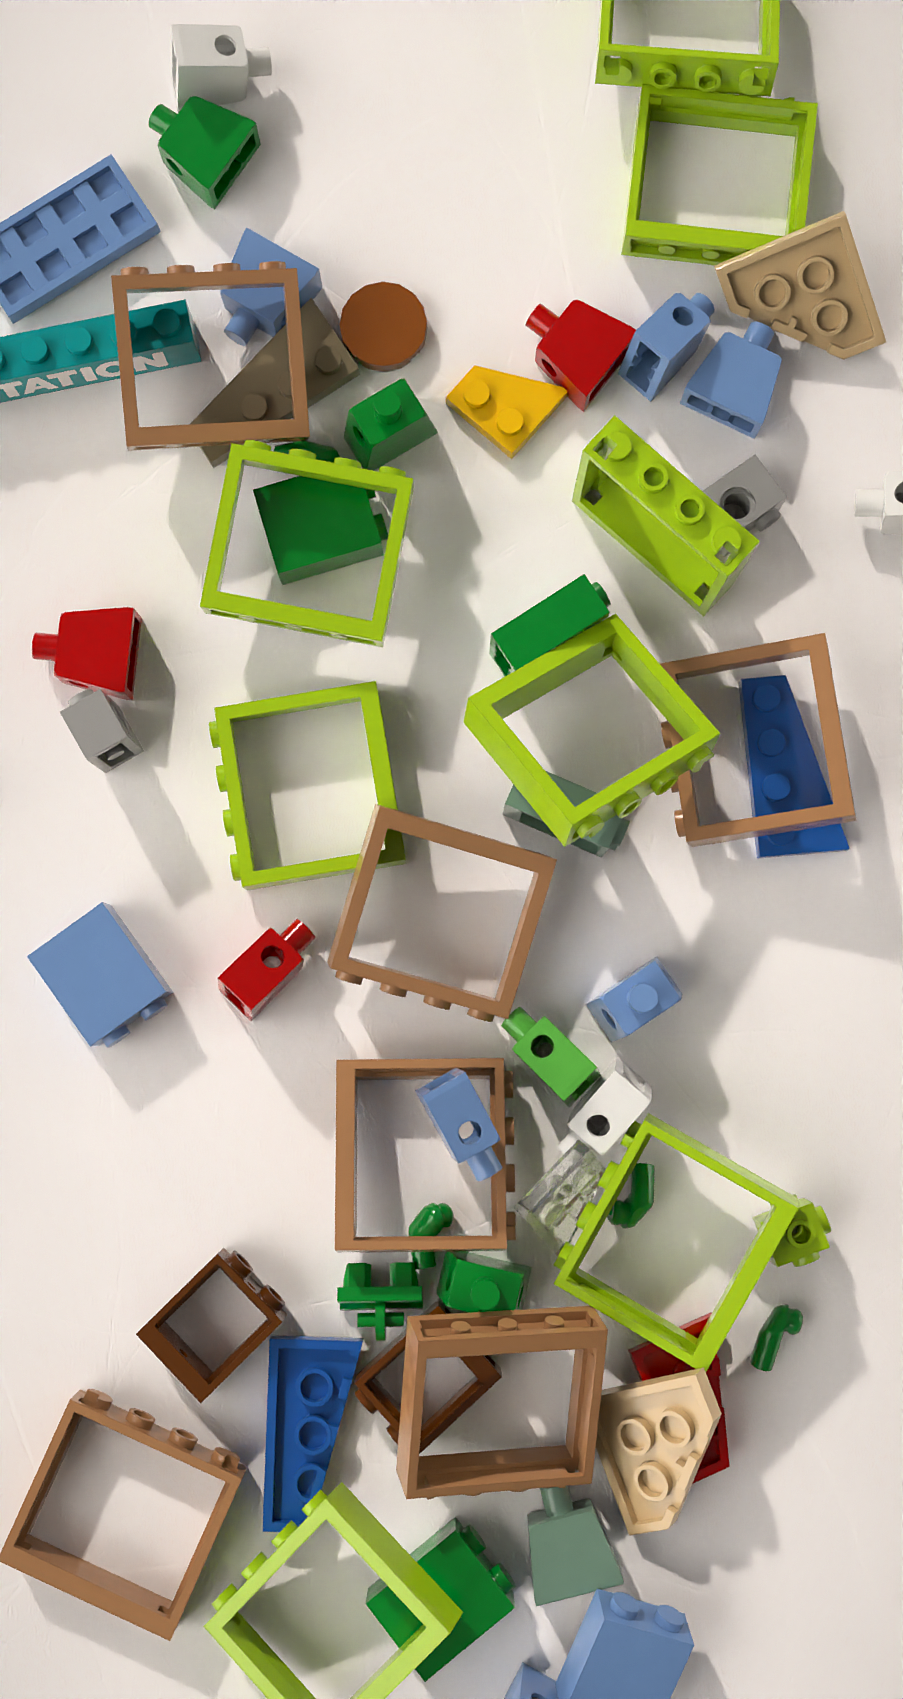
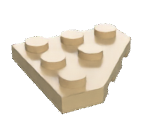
[714,211,886,360]
[596,1367,721,1536]

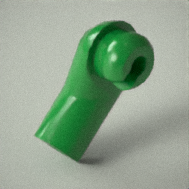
[408,1203,454,1269]

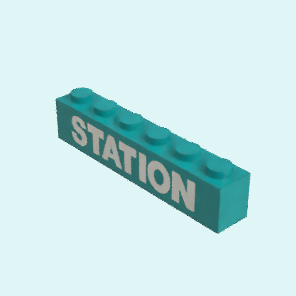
[0,299,202,403]

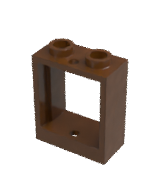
[136,1248,287,1403]
[354,1298,502,1454]

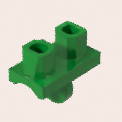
[337,1262,423,1341]

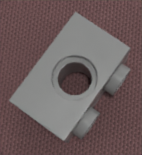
[703,454,787,557]
[60,689,144,773]

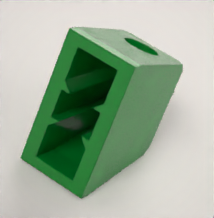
[148,96,261,210]
[344,378,438,471]
[436,1251,532,1313]

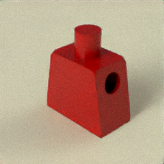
[525,300,636,412]
[32,607,142,701]
[217,919,316,1021]

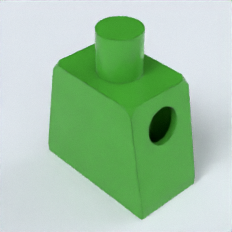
[501,1007,601,1108]

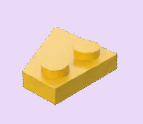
[445,365,568,459]

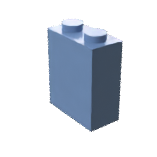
[27,902,173,1048]
[555,1588,694,1699]

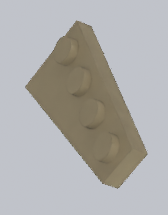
[189,298,360,468]

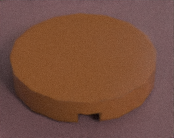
[339,281,428,372]

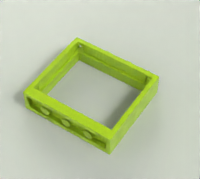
[595,0,780,97]
[621,84,818,265]
[572,415,760,617]
[200,440,414,648]
[463,613,720,847]
[209,681,407,891]
[553,1113,799,1372]
[203,1482,463,1699]

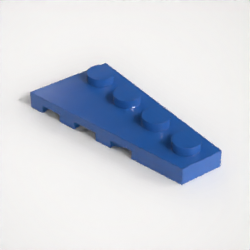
[738,675,850,859]
[262,1335,364,1532]

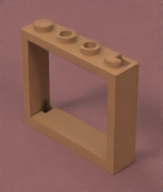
[111,261,310,451]
[660,633,857,847]
[327,804,557,1022]
[335,1058,516,1253]
[396,1306,608,1500]
[0,1389,248,1641]

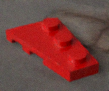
[628,1312,730,1484]

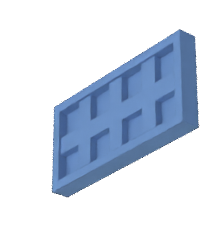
[0,154,161,324]

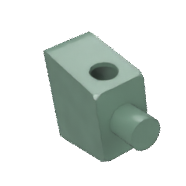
[527,1486,624,1607]

